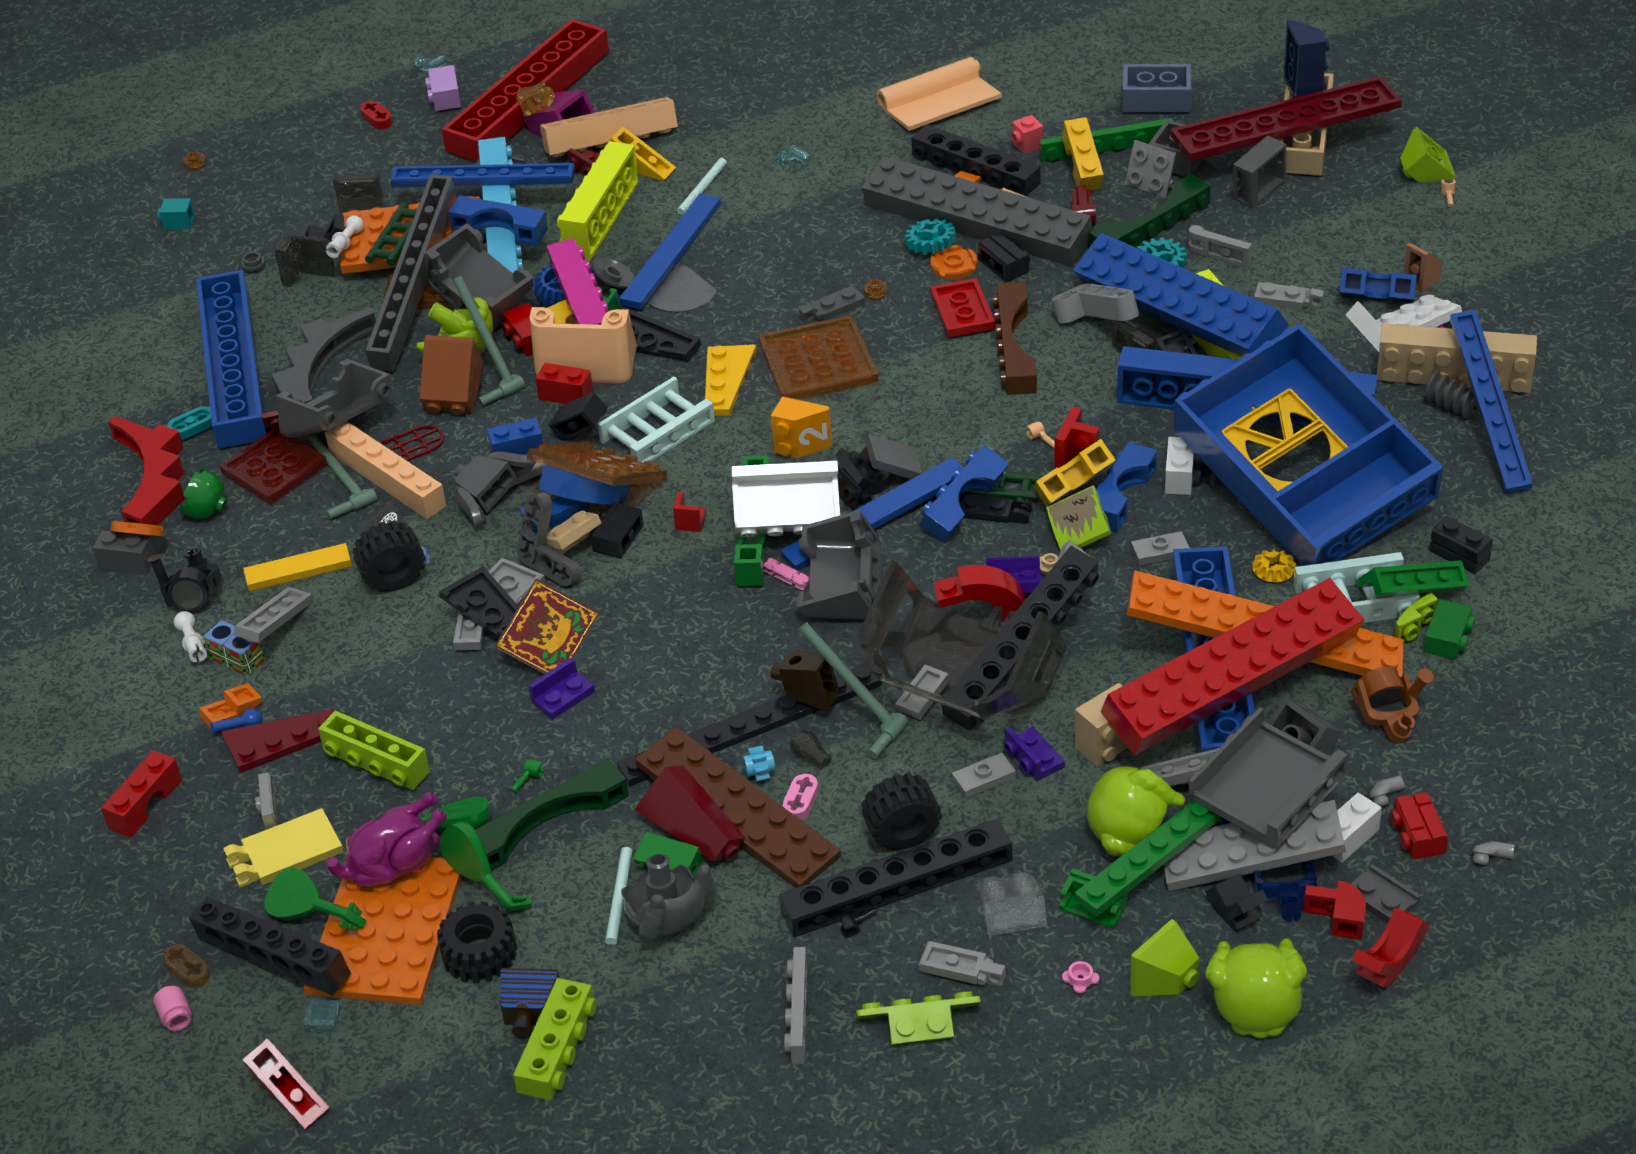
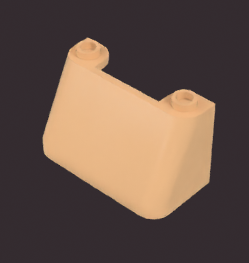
[530,307,637,384]

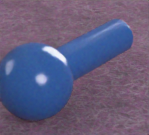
[210,708,263,733]

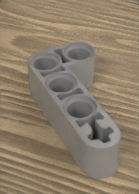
[1052,284,1139,323]

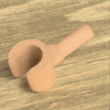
[1441,179,1456,207]
[1026,422,1054,448]

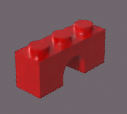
[101,750,182,838]

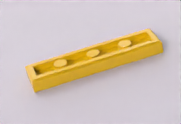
[243,543,352,591]

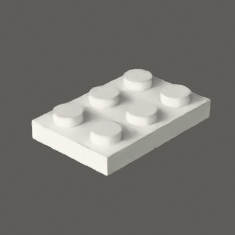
[1376,295,1462,327]

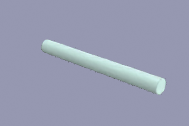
[677,158,727,215]
[605,847,633,945]

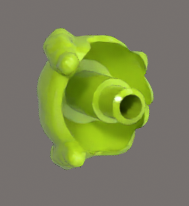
[416,297,494,355]
[1087,766,1185,857]
[1205,938,1307,1039]

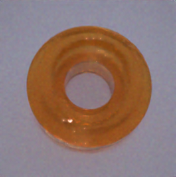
[183,151,206,170]
[864,279,888,300]

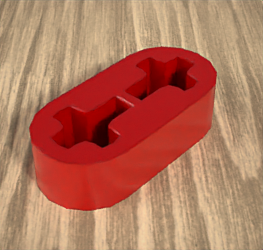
[360,101,393,129]

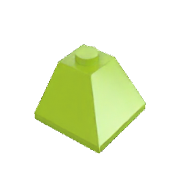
[1400,127,1456,182]
[1130,919,1200,996]

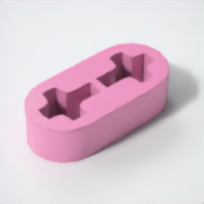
[783,774,818,821]

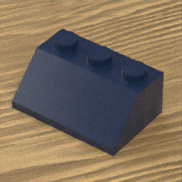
[1283,20,1329,98]

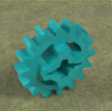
[905,218,956,255]
[1137,237,1187,268]

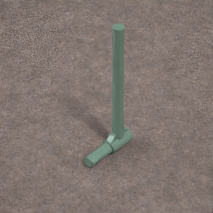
[453,276,526,407]
[305,434,378,520]
[798,622,908,759]

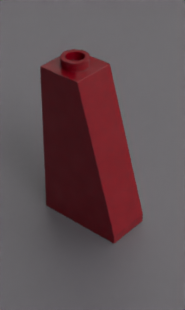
[635,765,746,861]

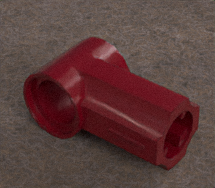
[1071,186,1096,225]

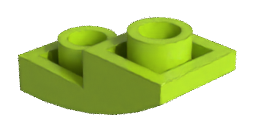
[1395,593,1438,642]

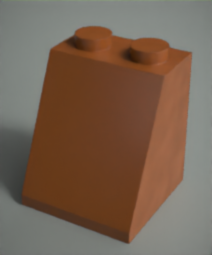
[419,335,484,416]

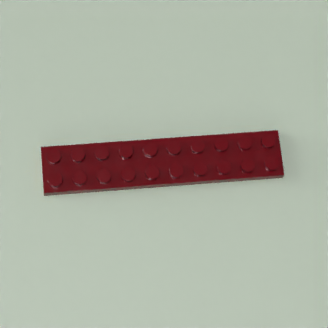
[1171,76,1402,161]

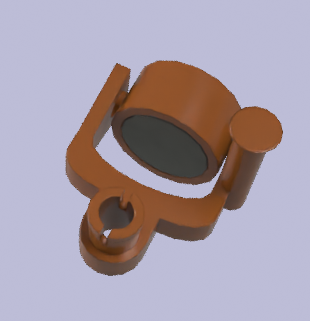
[1350,667,1434,744]

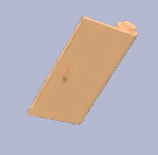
[876,57,1002,131]

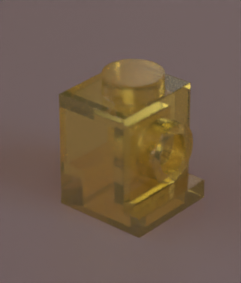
[516,82,554,116]

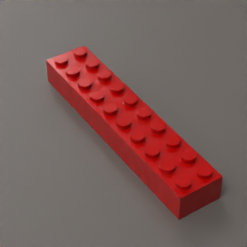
[441,19,609,162]
[1101,578,1365,756]

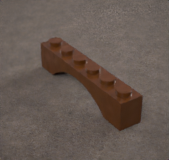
[992,282,1037,395]

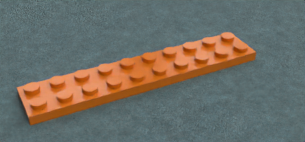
[1126,570,1404,678]

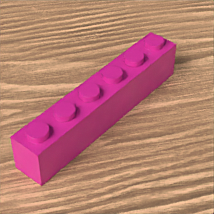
[547,238,609,325]

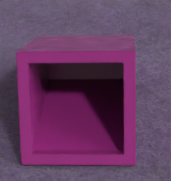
[521,89,595,137]

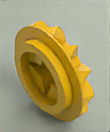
[1252,549,1296,583]

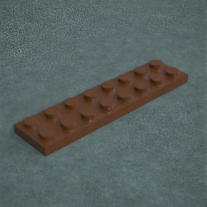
[635,727,841,888]

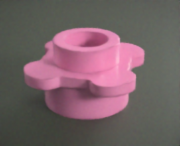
[1062,961,1099,993]

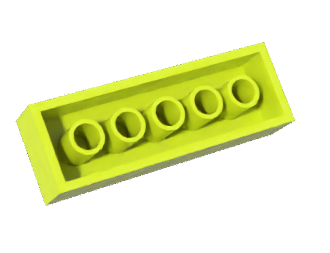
[557,141,639,261]

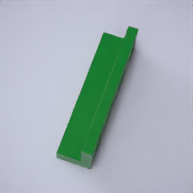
[1356,560,1470,597]

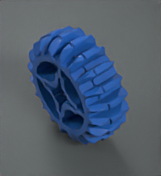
[534,264,598,308]

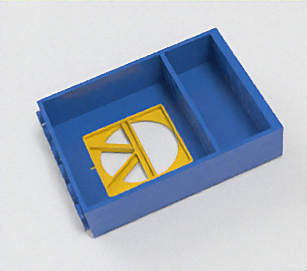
[1174,323,1444,566]

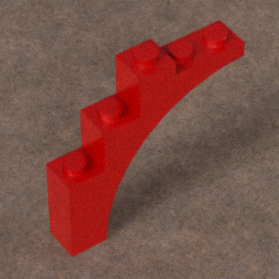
[108,416,185,525]

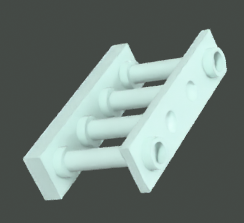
[598,377,715,469]
[1293,552,1420,623]

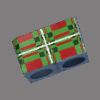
[203,620,265,675]

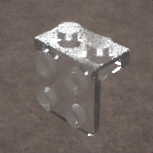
[975,872,1047,936]

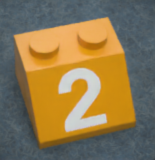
[771,397,832,458]

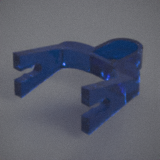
[1250,860,1317,923]

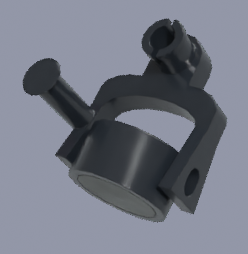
[147,548,222,612]

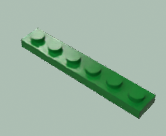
[1039,118,1173,162]
[1074,801,1221,917]

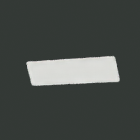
[1346,301,1381,352]

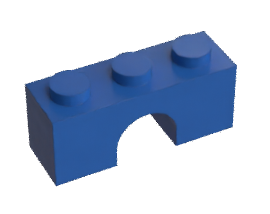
[1339,268,1417,303]

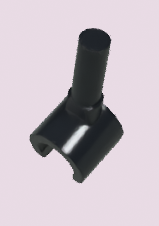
[840,908,876,938]

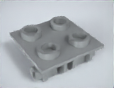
[1125,140,1176,197]

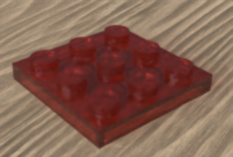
[219,428,327,504]

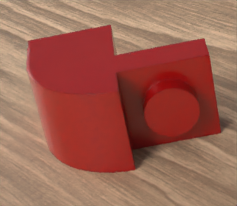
[1303,880,1366,940]

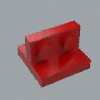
[1054,407,1099,469]

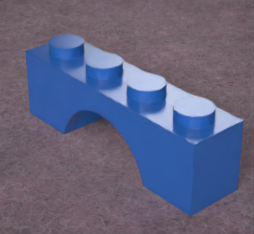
[448,195,548,246]
[1096,442,1157,533]
[919,445,1009,543]

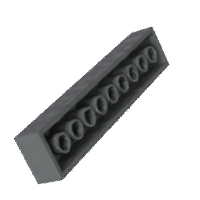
[862,156,1093,267]

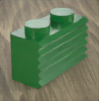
[1424,599,1476,660]

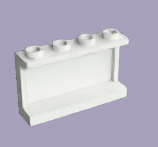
[732,461,840,537]

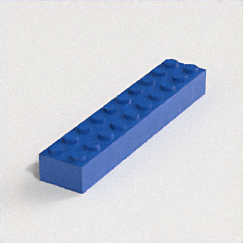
[1073,233,1289,357]
[196,270,268,449]
[1117,346,1378,425]
[1172,546,1255,753]

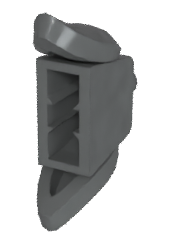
[455,452,537,527]

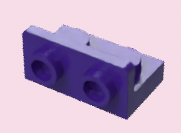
[986,556,1042,593]
[529,658,595,720]
[1003,727,1065,782]

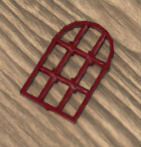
[379,425,444,462]

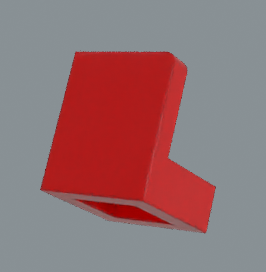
[673,492,707,532]

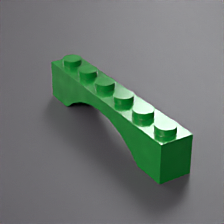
[734,456,770,586]

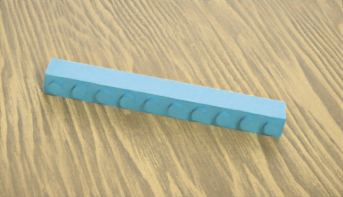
[478,137,523,273]

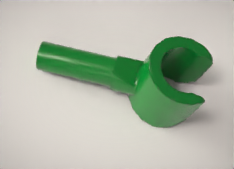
[510,759,545,793]

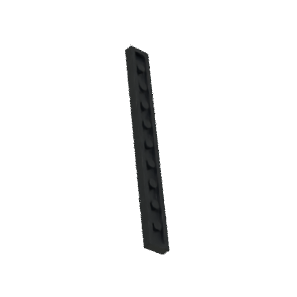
[617,662,882,787]

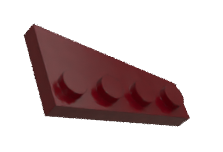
[221,709,335,773]

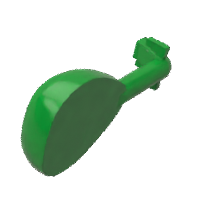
[420,797,490,830]
[440,822,533,914]
[264,868,367,932]

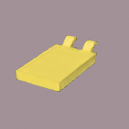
[224,808,344,888]

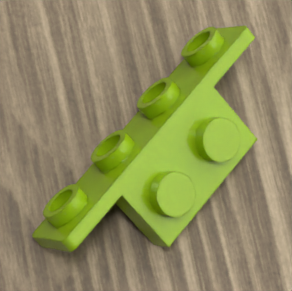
[856,992,981,1045]

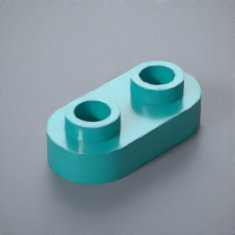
[167,406,212,440]

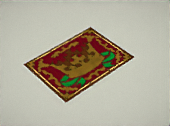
[494,579,600,674]

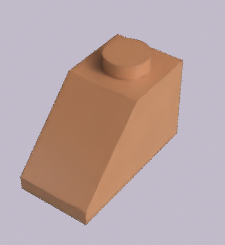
[1404,243,1443,293]

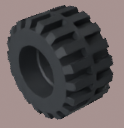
[352,521,426,592]
[861,773,942,850]
[437,902,517,983]

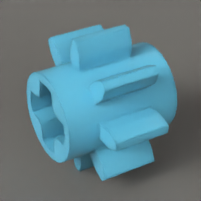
[743,746,776,781]

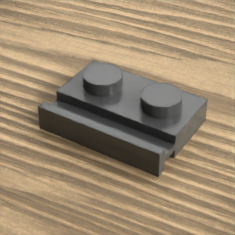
[1351,864,1421,923]

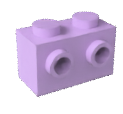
[425,65,461,111]

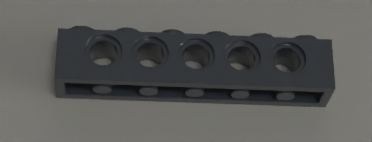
[911,124,1041,197]
[188,897,351,996]

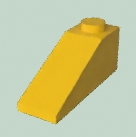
[610,127,676,181]

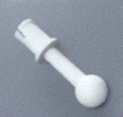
[326,215,364,258]
[174,611,207,662]

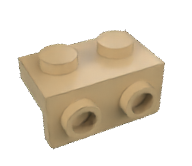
[545,511,601,554]

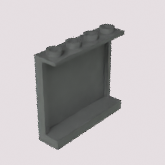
[1188,708,1348,848]

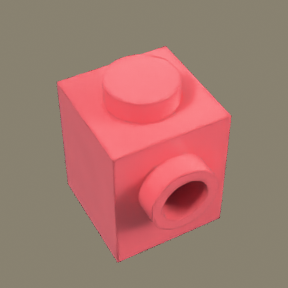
[1011,115,1044,154]

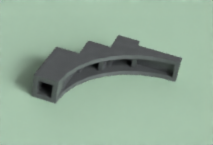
[271,307,376,404]

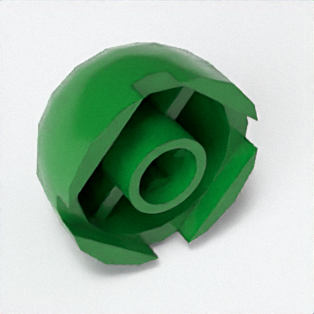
[179,467,227,520]

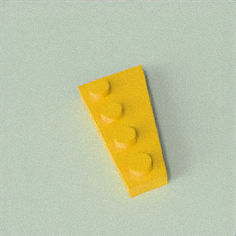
[705,345,757,416]

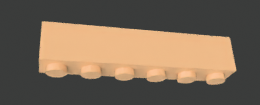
[540,97,678,157]
[325,421,446,519]

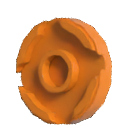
[930,245,977,280]
[110,521,164,536]

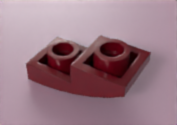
[262,409,279,429]

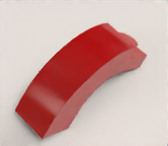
[934,565,1026,622]
[1352,908,1430,987]

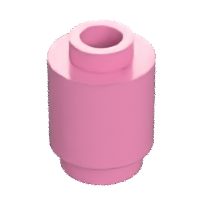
[153,986,192,1031]

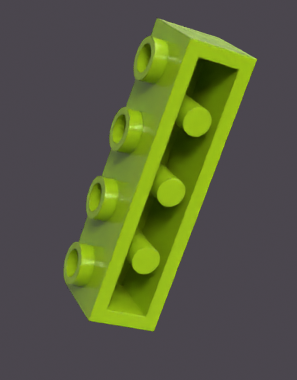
[318,711,430,790]
[513,978,597,1100]

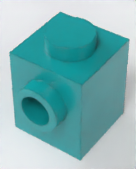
[158,198,195,230]

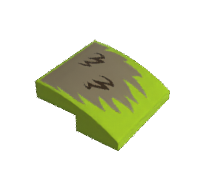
[1046,485,1111,550]

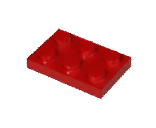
[930,278,995,338]

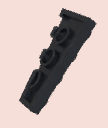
[621,307,702,361]
[439,566,519,639]

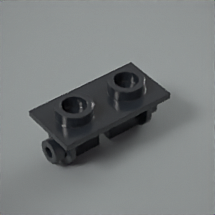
[837,465,872,511]

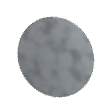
[647,265,717,312]

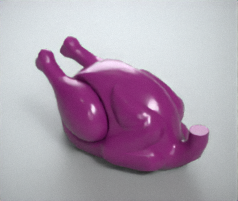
[326,792,447,887]

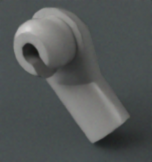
[1369,776,1404,806]
[1472,841,1515,865]

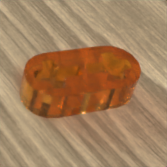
[162,944,210,988]

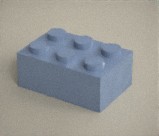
[1122,64,1191,112]

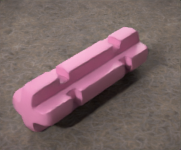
[764,558,809,591]

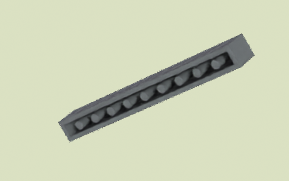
[366,174,457,372]

